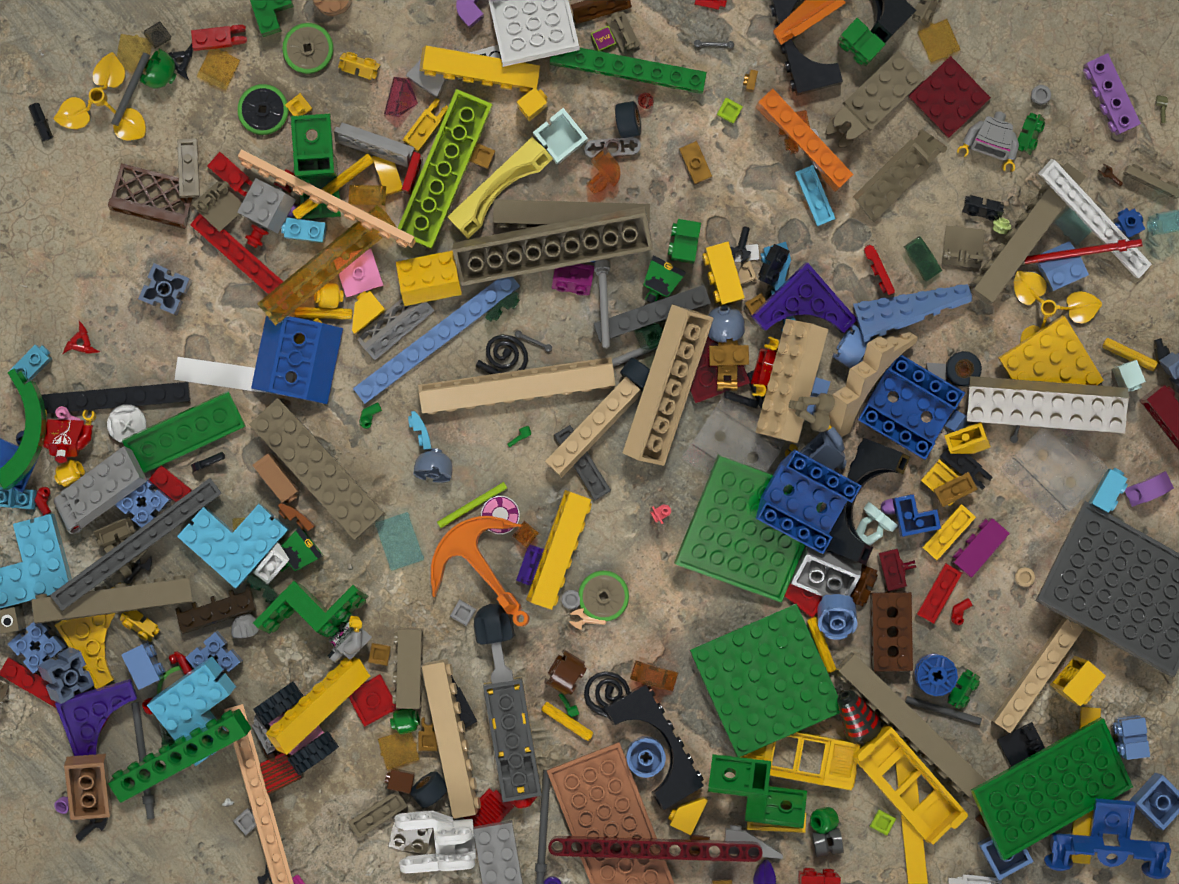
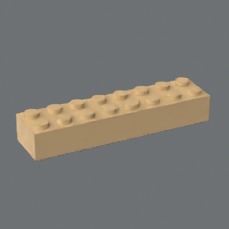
[623,305,714,466]

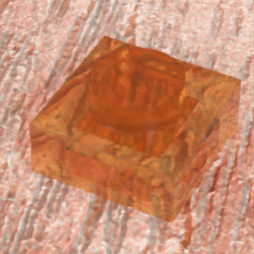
[513,521,539,548]

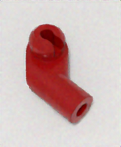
[35,487,52,516]

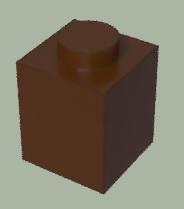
[385,768,415,794]

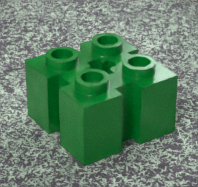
[838,18,886,66]
[668,219,701,264]

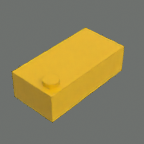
[1050,656,1106,706]

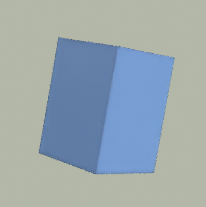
[945,410,971,432]

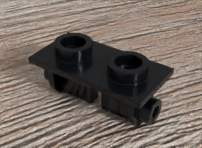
[962,195,1004,221]
[758,244,790,286]

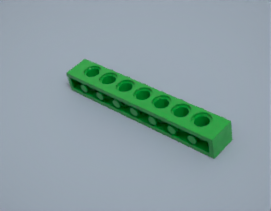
[550,48,707,94]
[108,709,252,803]

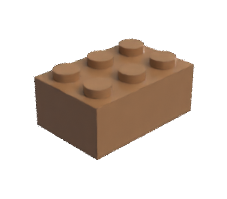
[64,754,112,820]

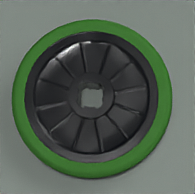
[237,84,288,135]

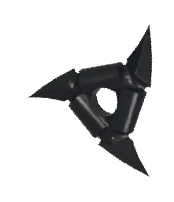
[168,43,193,81]

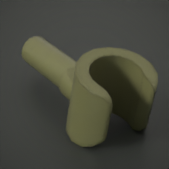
[1155,95,1168,123]

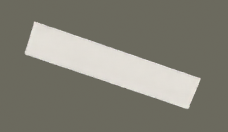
[174,357,293,396]

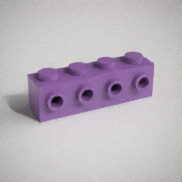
[1083,53,1141,136]

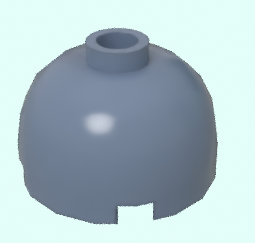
[708,305,745,343]
[413,448,452,483]

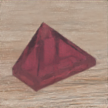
[384,77,418,117]

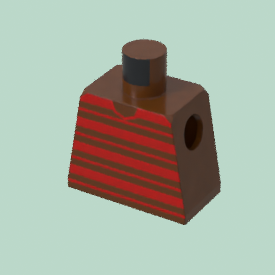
[260,748,304,794]

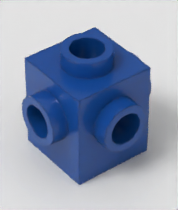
[1113,208,1145,238]

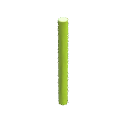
[437,482,507,528]

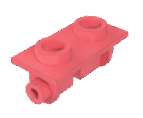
[650,504,671,524]

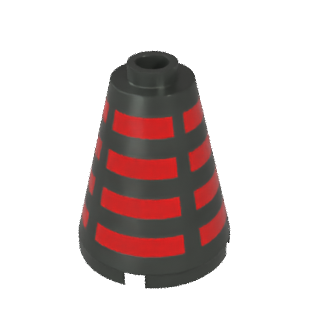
[837,690,882,744]

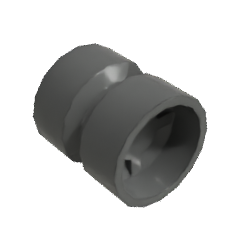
[812,828,844,858]

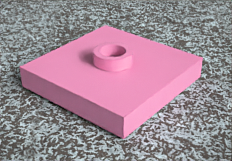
[334,249,384,298]

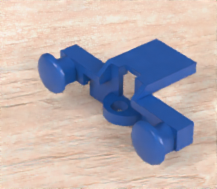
[1044,798,1171,879]

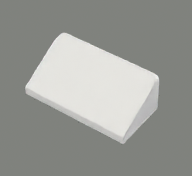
[253,542,289,585]

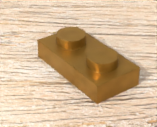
[709,345,749,366]
[933,472,978,507]

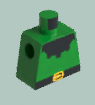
[643,255,686,303]
[280,527,324,572]

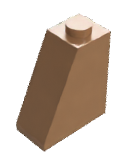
[252,453,299,504]

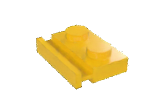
[920,459,959,506]

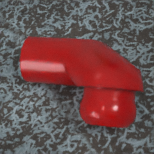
[951,598,973,626]
[169,651,193,675]

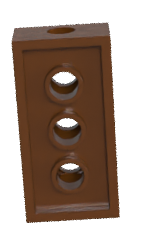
[870,592,913,672]

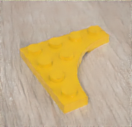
[55,582,121,689]

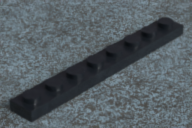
[42,382,191,414]

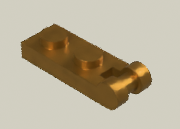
[717,338,738,391]

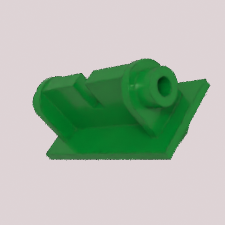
[1018,113,1045,155]
[947,669,980,710]

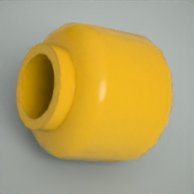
[314,283,343,309]
[54,459,85,488]

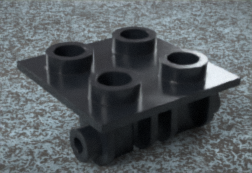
[997,722,1045,767]

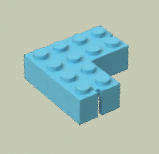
[177,504,290,588]
[0,514,72,609]
[147,656,236,766]

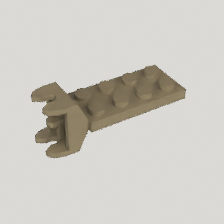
[826,51,925,148]

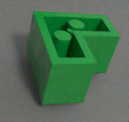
[250,0,294,37]

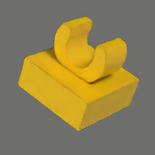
[285,93,312,116]

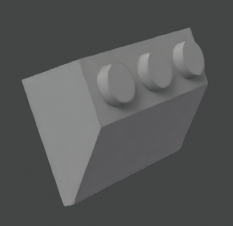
[791,546,862,597]

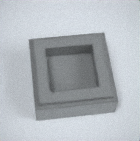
[450,599,476,626]
[233,808,256,835]

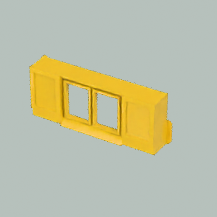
[852,725,968,845]
[741,731,860,790]

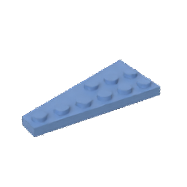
[853,284,972,343]

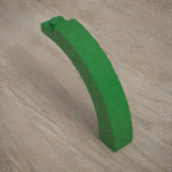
[0,368,46,490]

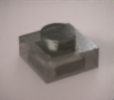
[144,21,171,49]

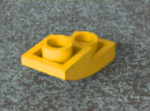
[372,156,402,196]

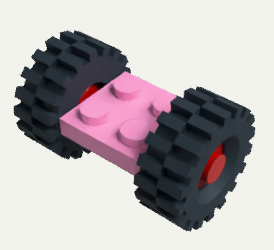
[253,681,339,775]

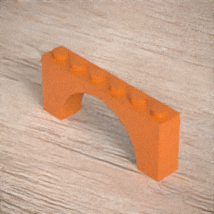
[756,89,854,192]

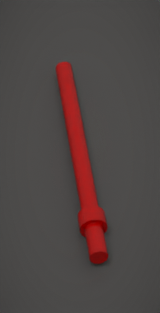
[1024,239,1143,264]

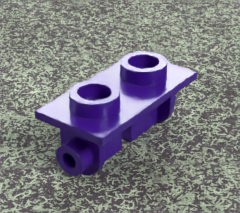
[516,544,544,586]

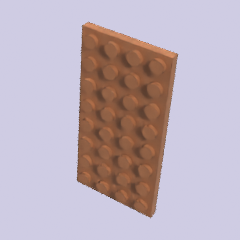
[547,742,675,884]

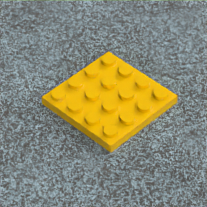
[998,315,1104,386]

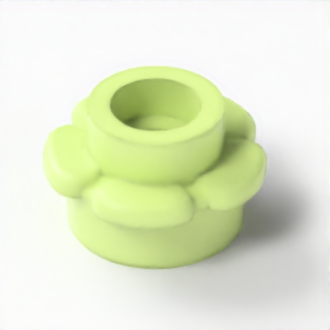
[993,217,1011,234]

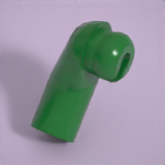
[359,402,382,429]

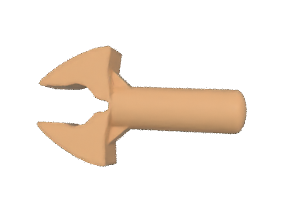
[569,608,607,630]

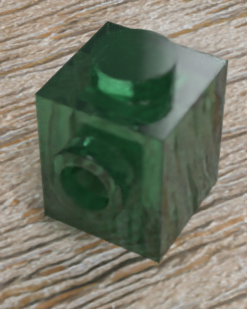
[634,323,663,350]

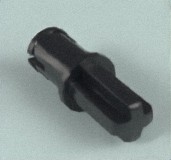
[28,103,54,142]

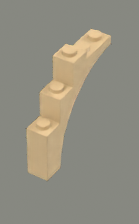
[826,328,918,437]

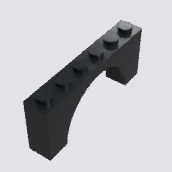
[769,0,843,96]
[870,0,916,43]
[826,438,910,565]
[603,684,704,810]

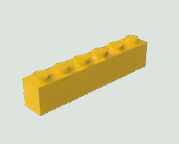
[419,46,540,93]
[526,490,592,610]
[265,657,370,755]

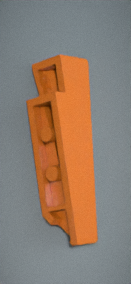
[773,0,846,44]

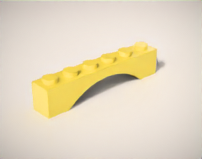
[448,137,553,239]

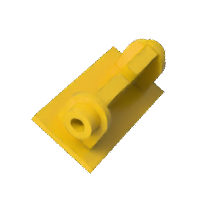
[338,52,381,80]
[120,610,160,642]

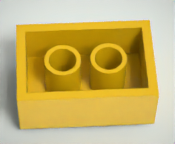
[702,242,745,306]
[396,250,462,306]

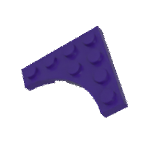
[751,262,857,333]
[55,679,137,756]

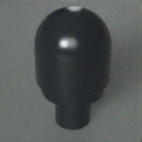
[1154,338,1170,365]

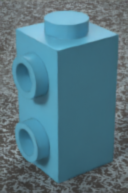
[281,218,327,243]
[11,345,52,383]
[1089,468,1128,513]

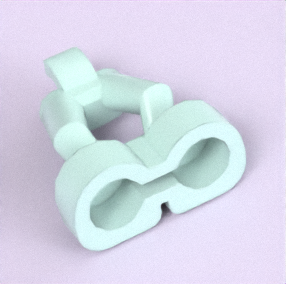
[856,501,898,545]

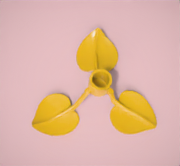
[53,52,146,141]
[1014,271,1102,342]

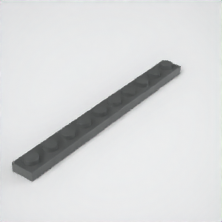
[50,478,222,611]

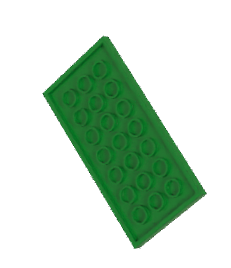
[971,717,1133,861]

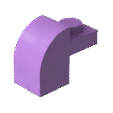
[456,0,484,29]
[1125,471,1174,507]

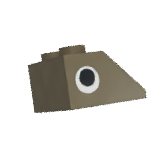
[0,605,26,637]

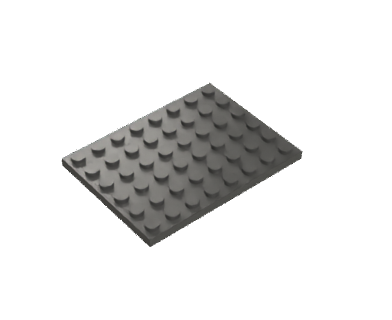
[1035,501,1179,678]

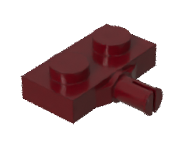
[878,548,916,591]

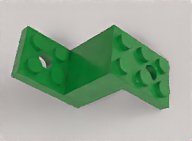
[291,114,341,220]
[253,581,369,638]
[708,754,807,828]

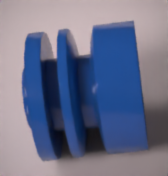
[913,653,958,696]

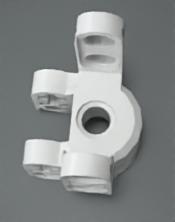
[394,811,476,873]

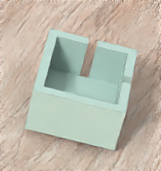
[533,108,588,165]

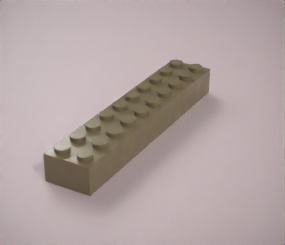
[452,206,653,286]
[836,652,986,807]

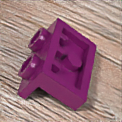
[552,264,594,296]

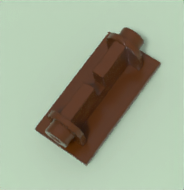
[850,564,878,606]

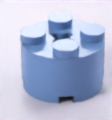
[832,324,873,368]
[817,594,857,640]
[626,736,666,778]

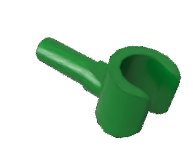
[507,426,531,447]
[558,693,579,717]

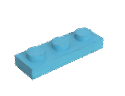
[795,165,836,227]

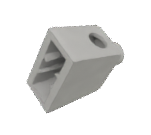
[406,60,447,98]

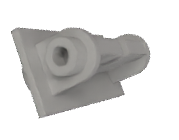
[252,715,276,754]

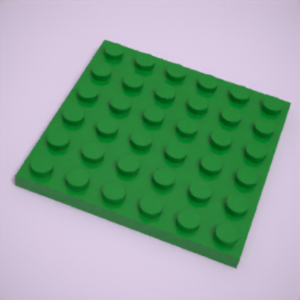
[674,454,823,603]
[690,604,840,757]

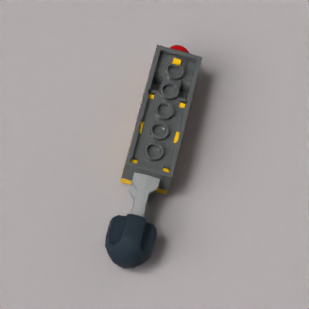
[474,604,542,808]

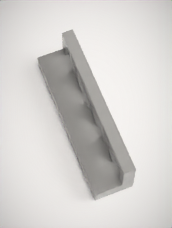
[334,122,415,167]
[356,299,434,360]

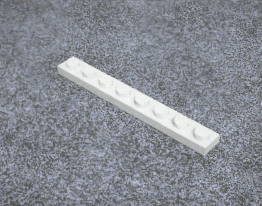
[1038,159,1152,278]

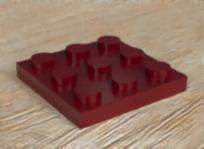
[908,56,991,139]
[690,336,750,404]

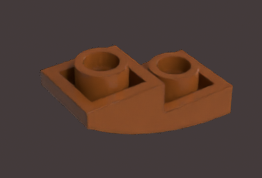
[278,503,315,531]

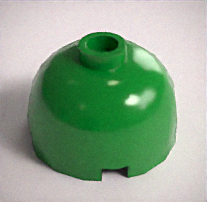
[140,48,177,89]

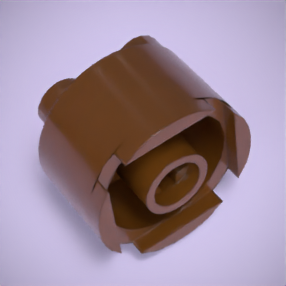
[544,649,587,695]

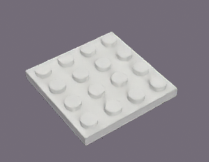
[489,0,580,67]

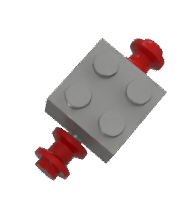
[237,169,296,248]

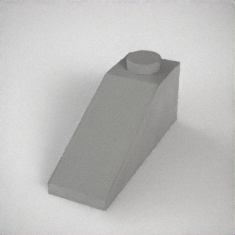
[724,825,783,859]

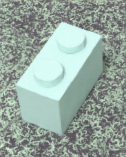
[1112,360,1146,392]

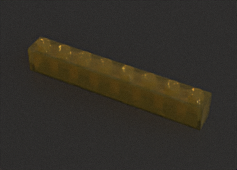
[257,205,396,326]

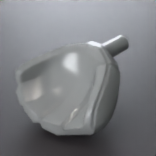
[231,613,259,638]

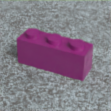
[952,518,1010,578]

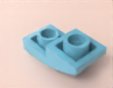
[408,411,432,450]
[0,487,37,509]

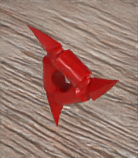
[62,321,100,355]

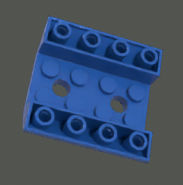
[251,312,343,404]
[858,355,965,460]
[756,449,861,554]

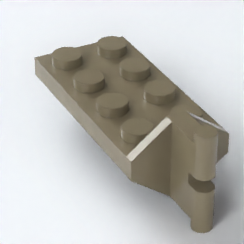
[853,129,947,222]

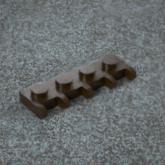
[175,584,257,634]

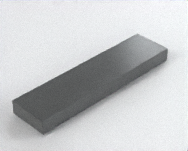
[554,425,611,501]

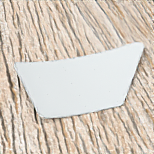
[735,244,759,262]

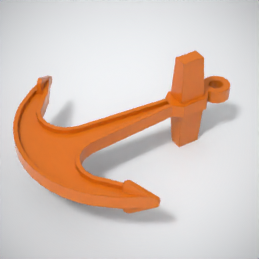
[431,516,530,627]

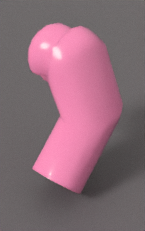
[55,406,80,420]

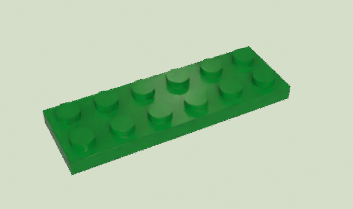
[122,391,246,473]

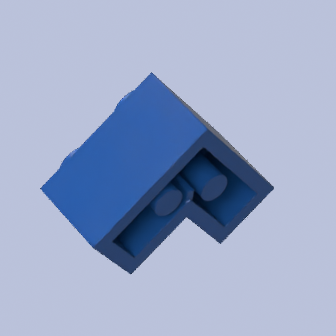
[892,494,941,537]

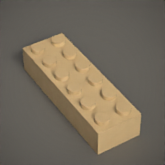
[755,319,828,443]

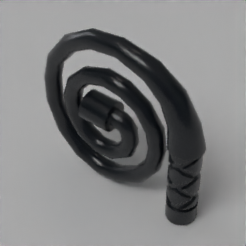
[475,334,528,375]
[584,671,630,719]

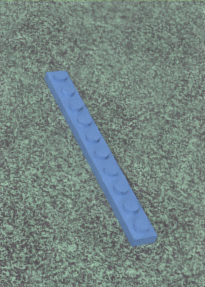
[353,276,520,404]

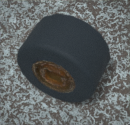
[615,101,641,138]
[946,351,982,387]
[620,358,650,391]
[410,771,447,808]

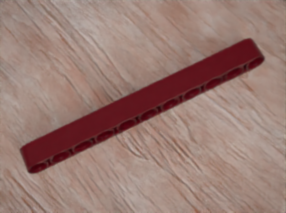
[548,836,763,862]

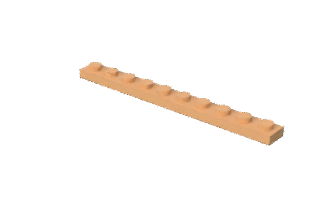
[238,149,416,248]
[224,704,294,884]

